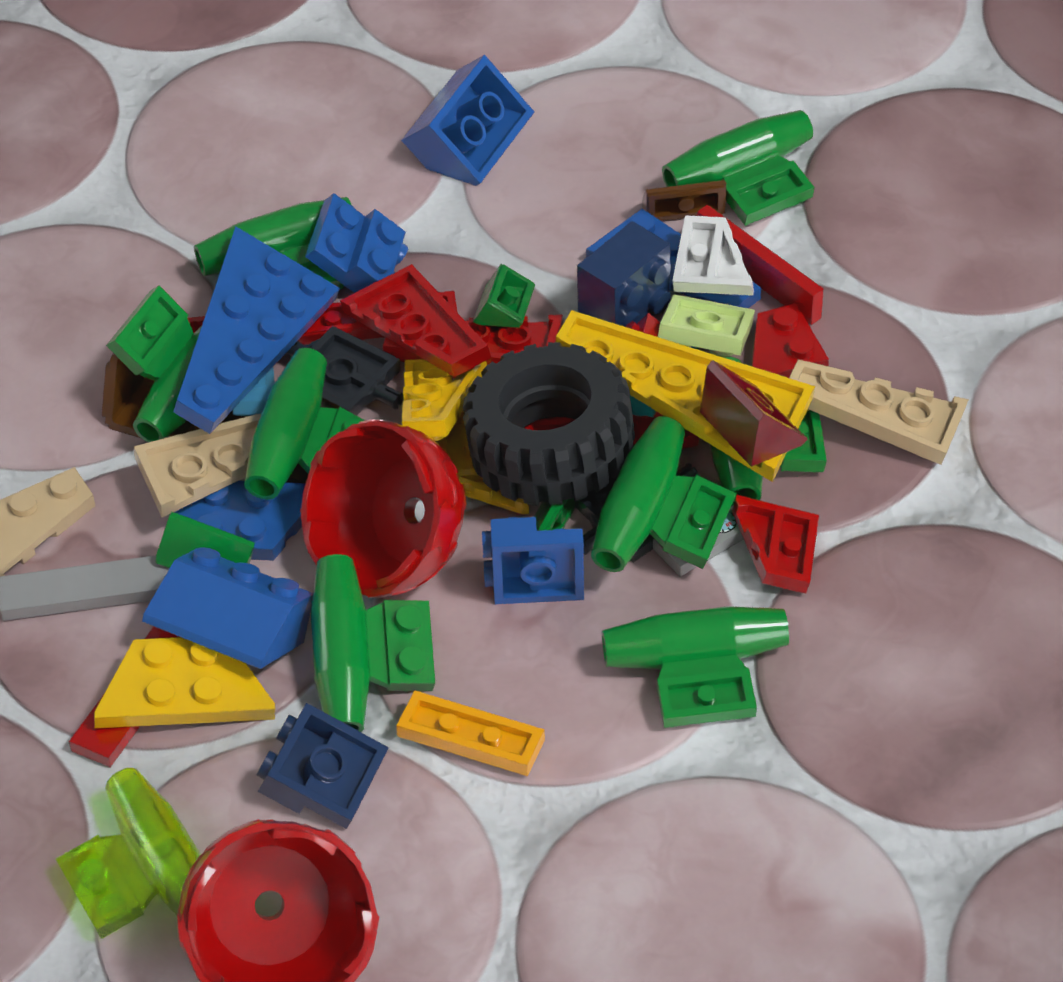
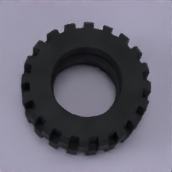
[463,342,635,506]

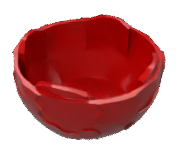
[300,419,467,598]
[177,819,380,982]

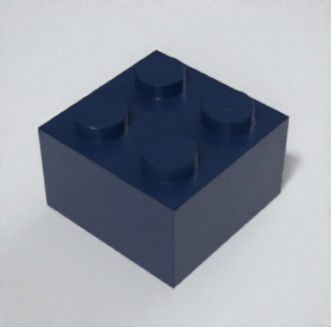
[577,221,671,327]

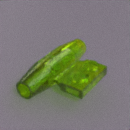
[56,768,201,939]

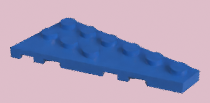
[173,226,340,434]

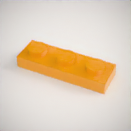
[396,690,545,776]

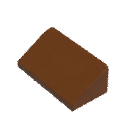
[642,180,726,221]

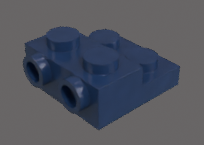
[256,703,389,829]

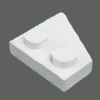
[672,216,754,296]

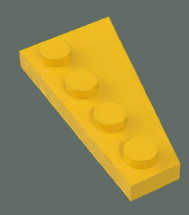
[402,359,487,441]

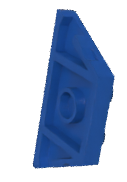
[169,480,306,561]

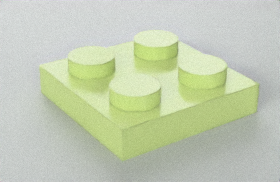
[658,294,755,357]

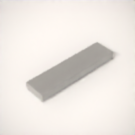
[0,555,169,621]

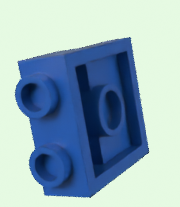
[305,193,408,293]
[482,517,584,605]

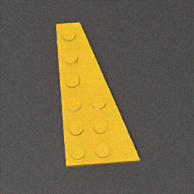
[556,310,815,482]

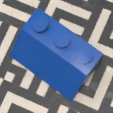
[401,54,535,186]
[142,547,313,669]

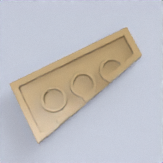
[789,359,969,465]
[134,414,261,518]

